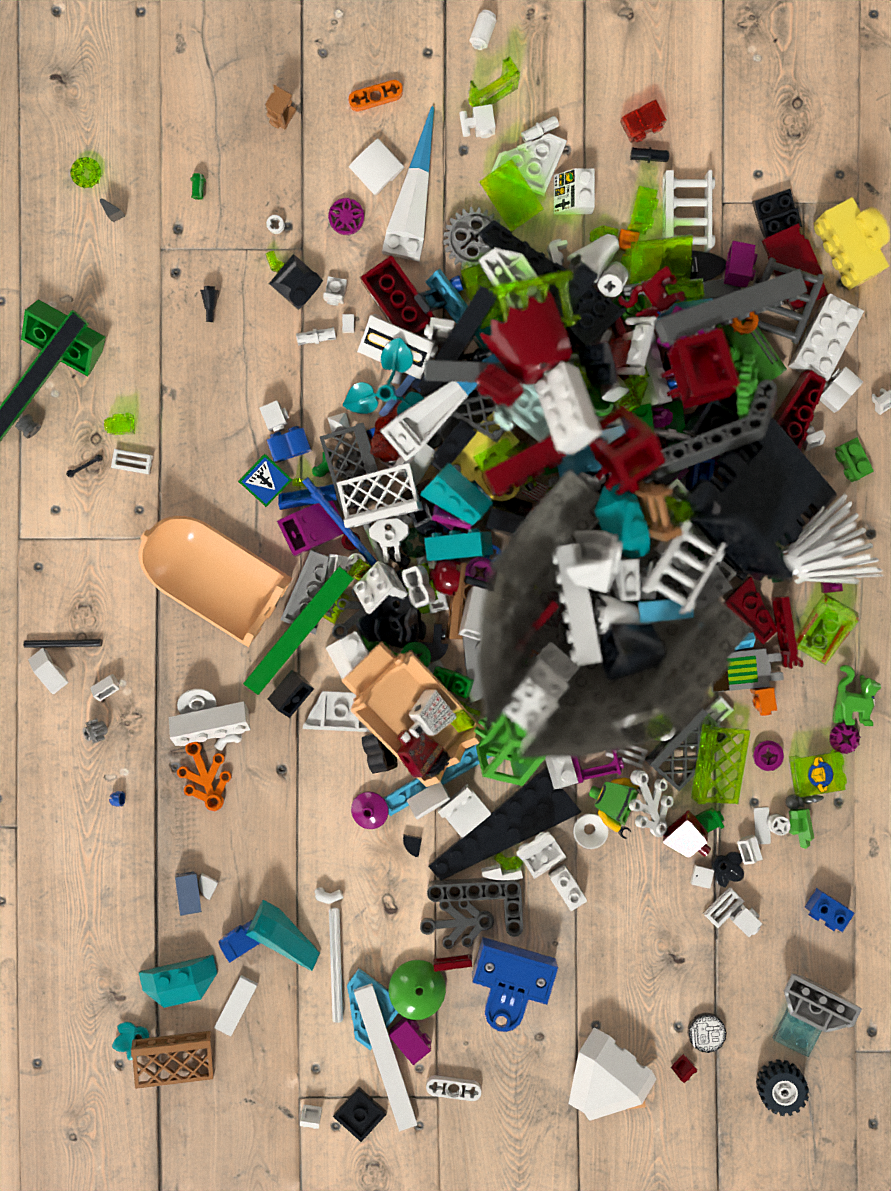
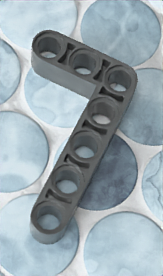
[427,878,523,937]

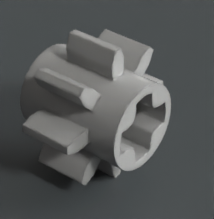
[83,718,108,744]

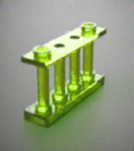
[491,270,580,327]

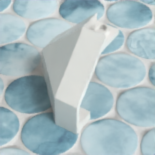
[568,1028,656,1121]

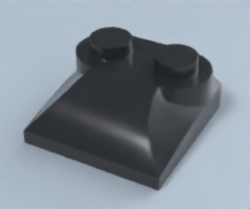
[268,254,323,310]

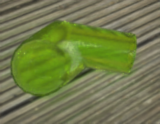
[589,225,618,242]
[265,251,286,273]
[494,852,523,870]

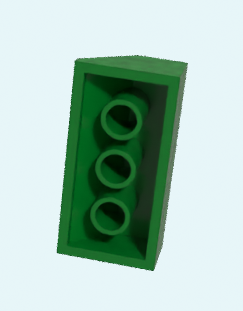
[21,299,106,377]

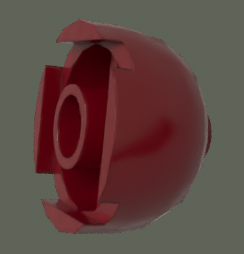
[429,558,460,596]

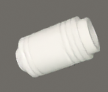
[469,10,497,50]

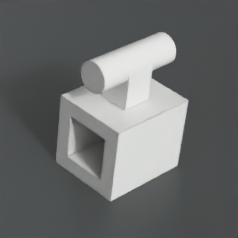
[459,104,496,138]

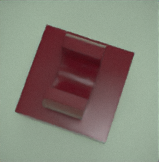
[671,1053,698,1083]

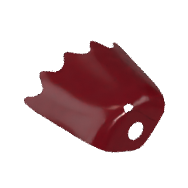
[480,291,571,385]

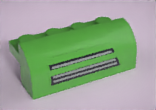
[715,319,787,386]

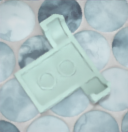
[494,363,550,442]

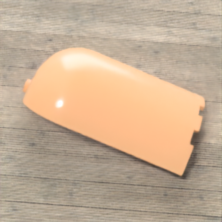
[139,516,293,647]

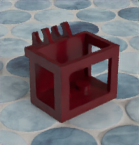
[661,328,740,409]
[588,406,666,495]

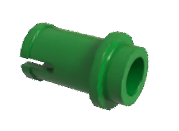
[190,173,206,200]

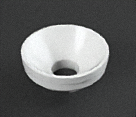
[573,813,608,849]

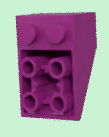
[277,501,344,557]

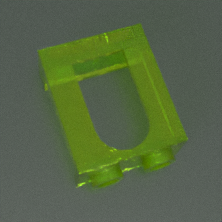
[468,56,520,108]

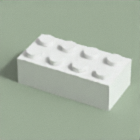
[788,294,864,381]
[534,362,602,455]

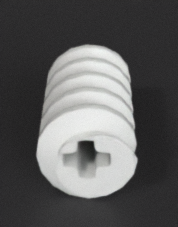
[598,261,629,297]

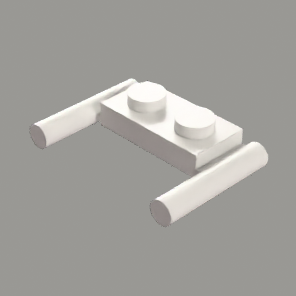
[616,317,657,375]

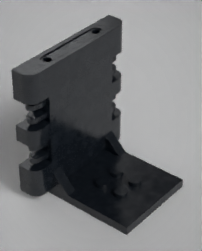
[682,417,837,581]

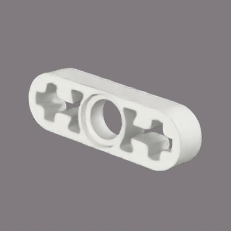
[426,1075,481,1101]

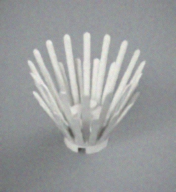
[782,493,884,584]

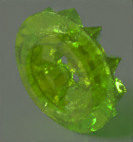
[70,157,102,189]

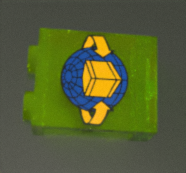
[789,749,847,797]

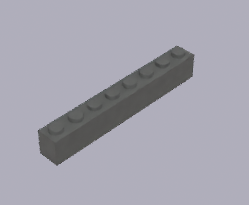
[654,269,807,345]

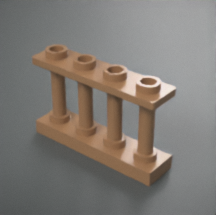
[634,481,683,542]

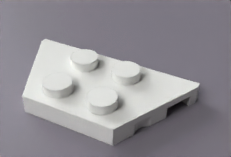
[303,691,371,732]

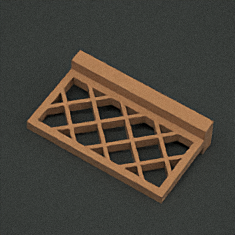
[446,562,498,640]
[131,1031,213,1089]

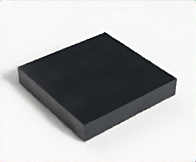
[333,1087,387,1142]

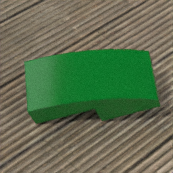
[433,666,475,699]

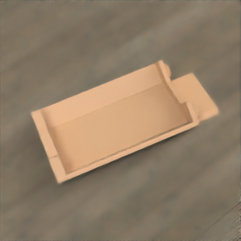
[341,641,485,787]

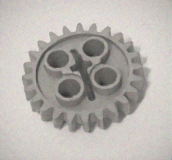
[443,207,500,271]

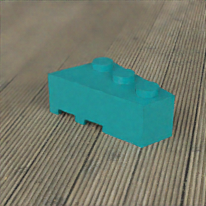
[420,463,493,525]
[425,528,494,561]

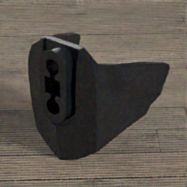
[356,595,419,648]

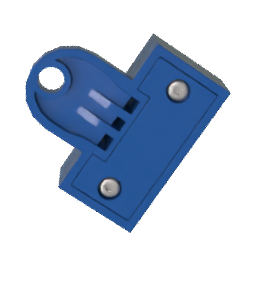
[472,937,558,1032]

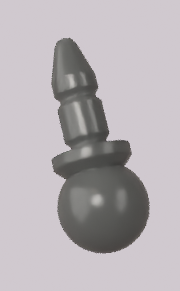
[786,794,824,810]

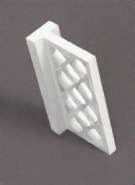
[337,463,423,528]

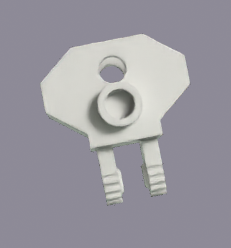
[369,518,410,563]

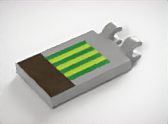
[709,648,784,692]

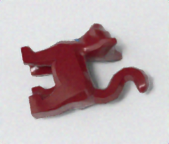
[618,266,687,318]

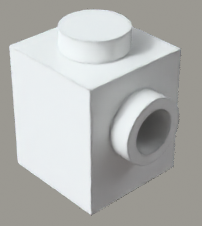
[260,401,289,433]
[729,904,762,937]

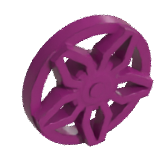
[328,198,364,235]

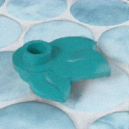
[112,1022,149,1060]

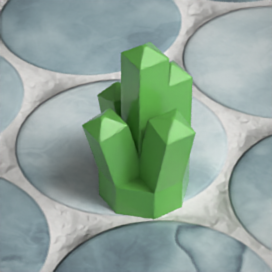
[788,808,814,849]

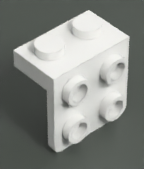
[516,832,567,879]

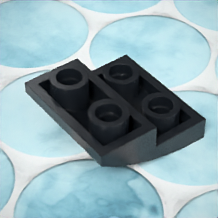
[752,189,802,239]
[578,342,617,387]

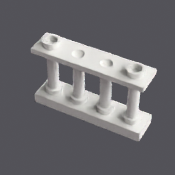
[662,170,715,253]
[641,519,726,615]

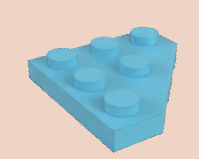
[347,968,398,1050]

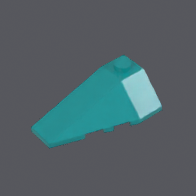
[246,900,320,971]

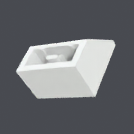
[381,444,436,485]

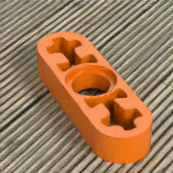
[348,80,403,112]

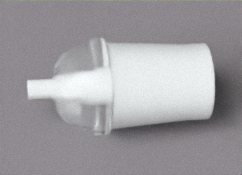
[640,562,657,599]

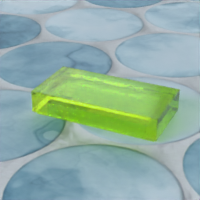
[473,438,516,474]

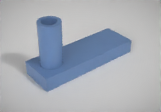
[379,375,425,420]

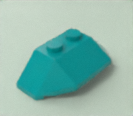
[595,483,650,559]
[139,955,218,1008]

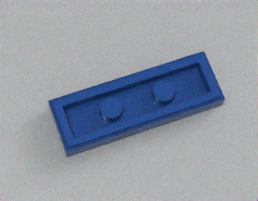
[278,484,337,510]

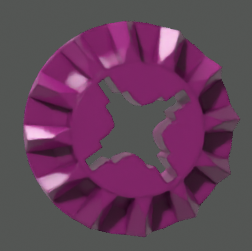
[653,407,673,428]
[465,557,495,586]
[829,723,861,754]
[752,740,784,771]

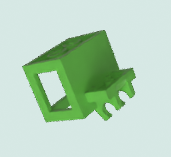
[474,711,547,786]

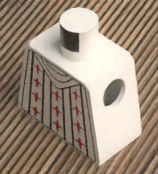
[409,690,457,738]

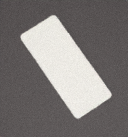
[754,807,771,844]

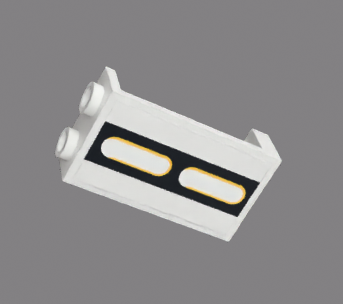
[357,314,439,379]

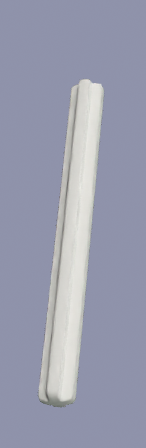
[329,908,343,1023]

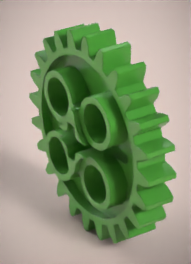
[737,355,759,419]

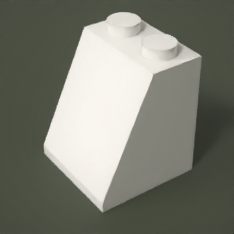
[326,630,369,679]

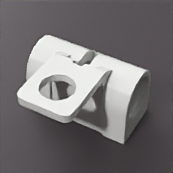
[593,559,640,601]

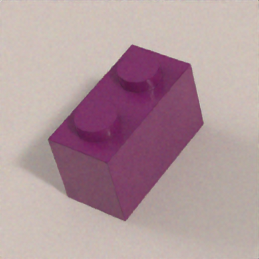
[723,240,758,288]
[389,1017,432,1065]

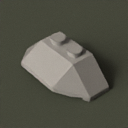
[783,973,862,1032]

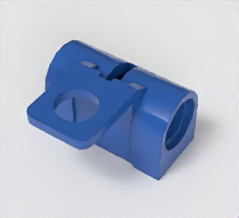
[218,920,260,963]

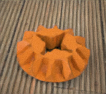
[729,311,758,335]

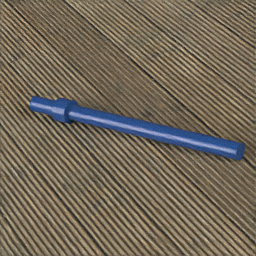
[302,477,377,566]

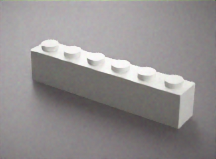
[552,543,602,666]

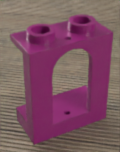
[570,748,624,784]

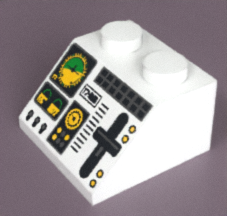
[554,168,595,214]

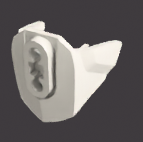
[566,530,622,592]

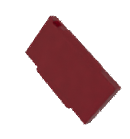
[761,223,828,311]

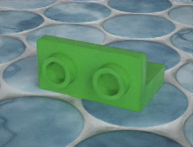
[834,438,874,482]

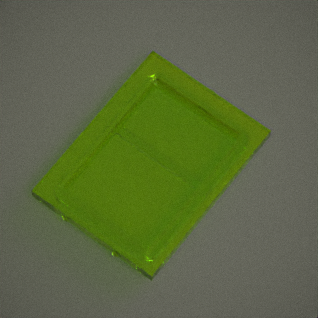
[629,234,693,285]

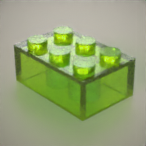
[479,158,544,232]

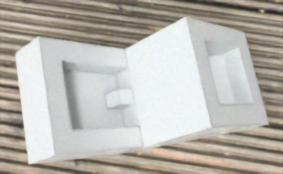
[28,648,69,694]

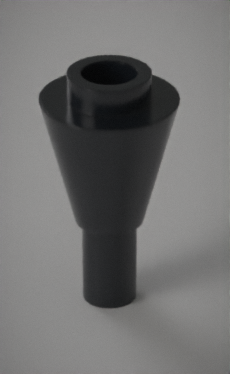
[200,286,219,322]

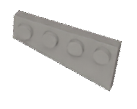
[280,549,329,635]
[462,635,482,703]

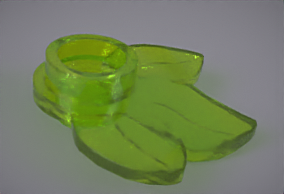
[664,495,693,522]

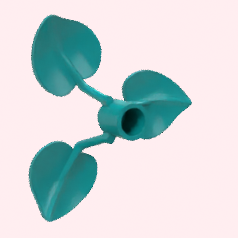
[343,338,424,415]

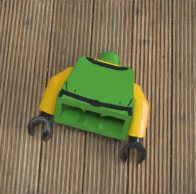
[589,777,649,839]

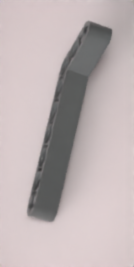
[637,380,778,483]

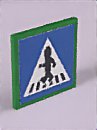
[238,453,292,507]

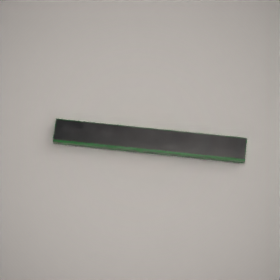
[0,310,89,442]

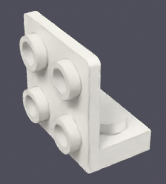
[353,561,408,614]
[438,784,491,837]

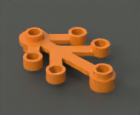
[177,742,232,811]

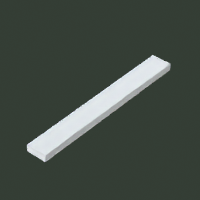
[354,983,417,1132]

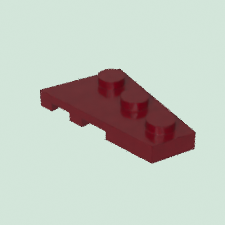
[723,576,777,644]

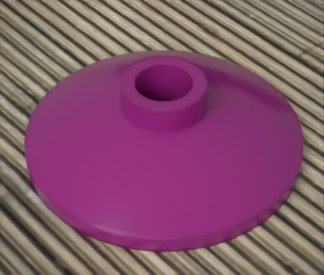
[351,792,389,829]

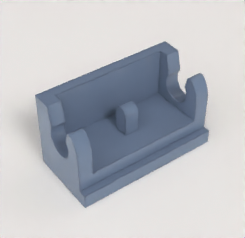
[175,871,202,916]

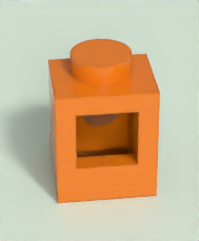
[750,687,777,716]

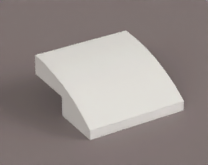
[349,139,404,195]

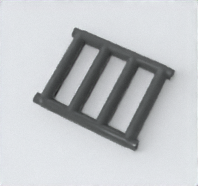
[757,257,825,344]

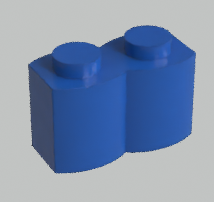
[267,426,311,463]

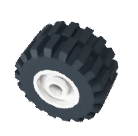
[756,1059,809,1116]

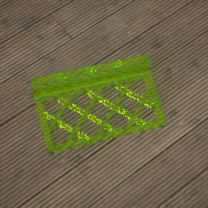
[691,724,750,804]

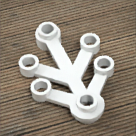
[629,770,674,837]

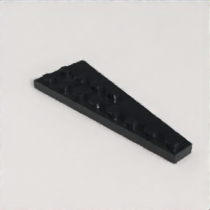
[479,220,626,346]
[428,768,582,881]

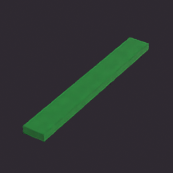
[243,565,354,695]

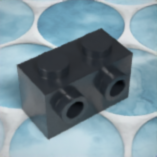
[267,670,314,718]

